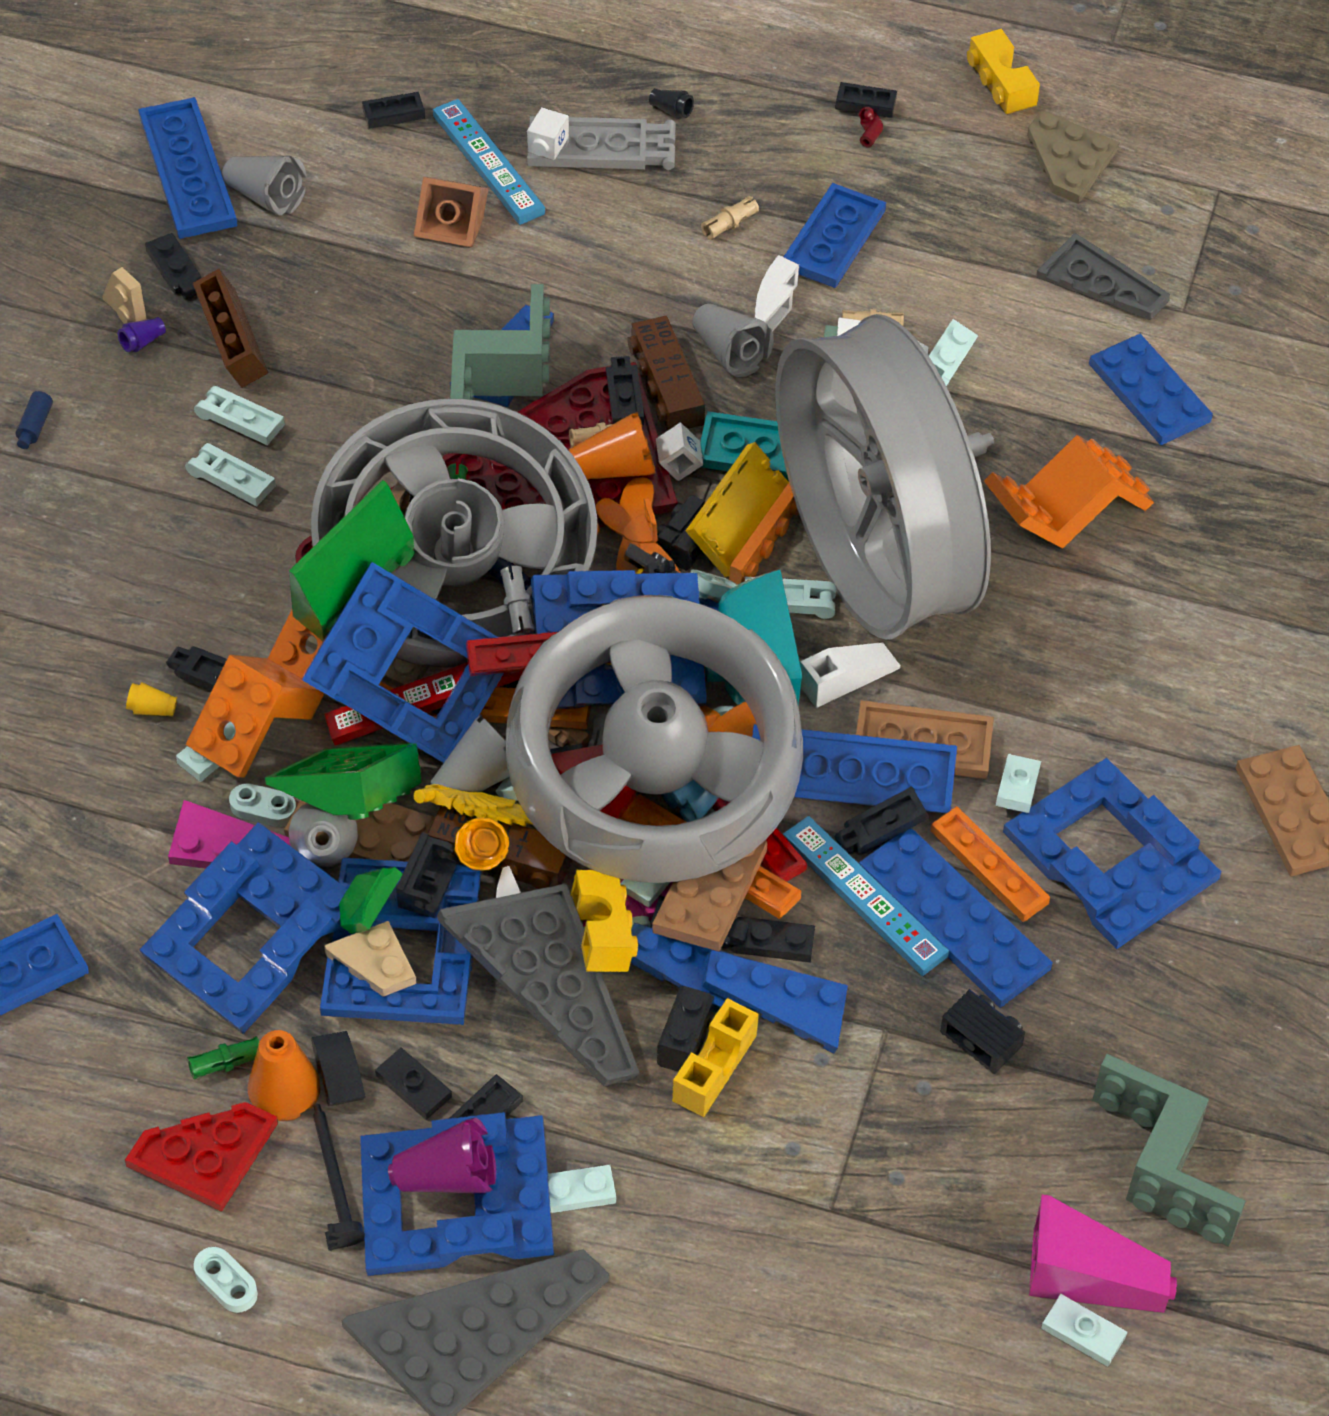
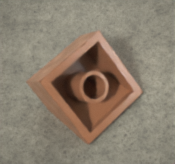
[414,177,488,247]

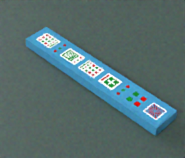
[433,99,545,225]
[783,816,949,977]

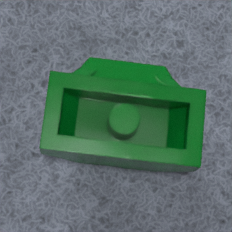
[339,867,403,934]

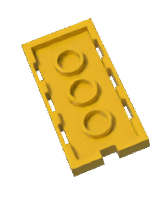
[685,442,789,577]

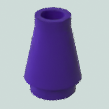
[117,317,166,352]

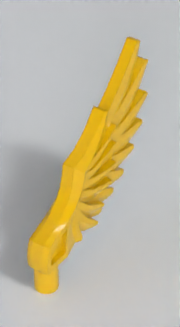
[414,784,533,827]

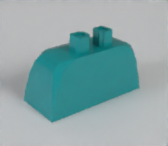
[705,569,802,706]

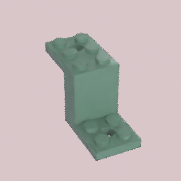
[450,284,551,400]
[1092,1054,1246,1247]

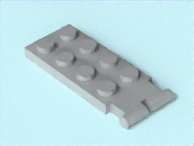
[527,116,676,170]

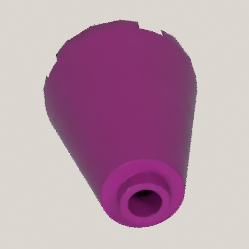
[388,1118,496,1193]

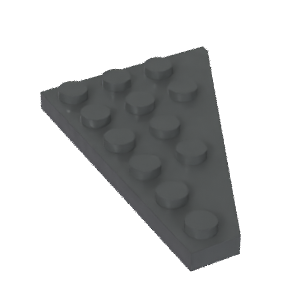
[437,884,640,1086]
[341,1249,609,1416]

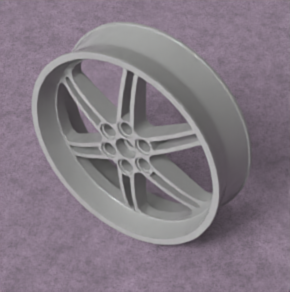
[775,314,991,640]

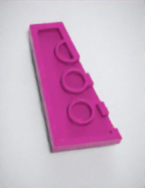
[168,800,291,869]

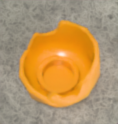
[454,818,509,871]

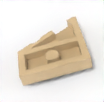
[103,267,147,324]

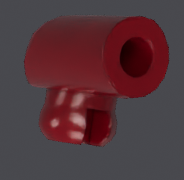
[858,107,883,148]

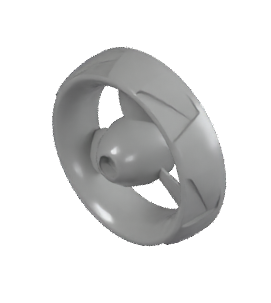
[311,399,597,667]
[506,595,803,883]

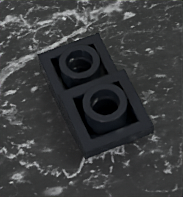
[311,1031,366,1106]

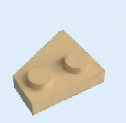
[325,921,416,997]

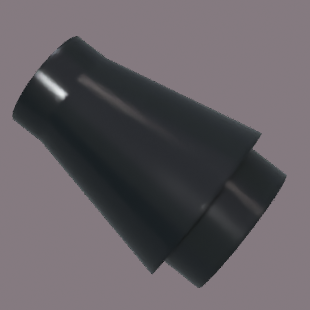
[649,88,694,119]

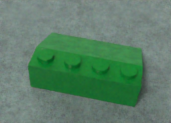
[289,480,414,641]
[265,743,422,820]

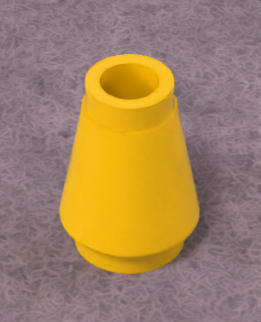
[126,682,178,717]

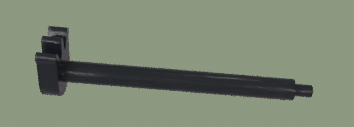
[313,1104,364,1251]

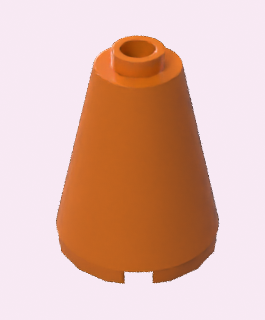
[569,412,656,479]
[247,1030,320,1121]

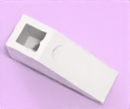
[800,642,901,708]

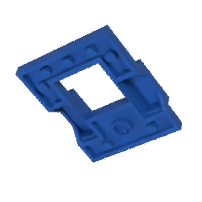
[301,562,504,763]
[531,570,707,709]
[1003,758,1222,949]
[140,822,347,1034]
[320,858,482,1025]
[360,1112,554,1276]

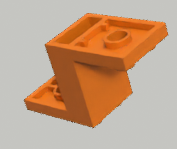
[984,435,1154,549]
[185,610,325,778]

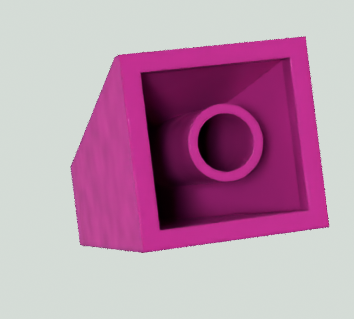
[1029,1194,1177,1313]

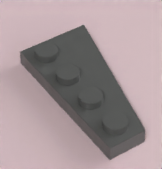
[1037,233,1170,320]

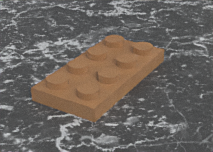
[856,700,994,779]
[1236,745,1329,877]
[284,800,435,862]
[652,841,767,951]

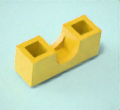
[967,29,1040,114]
[571,870,638,972]
[672,998,758,1117]

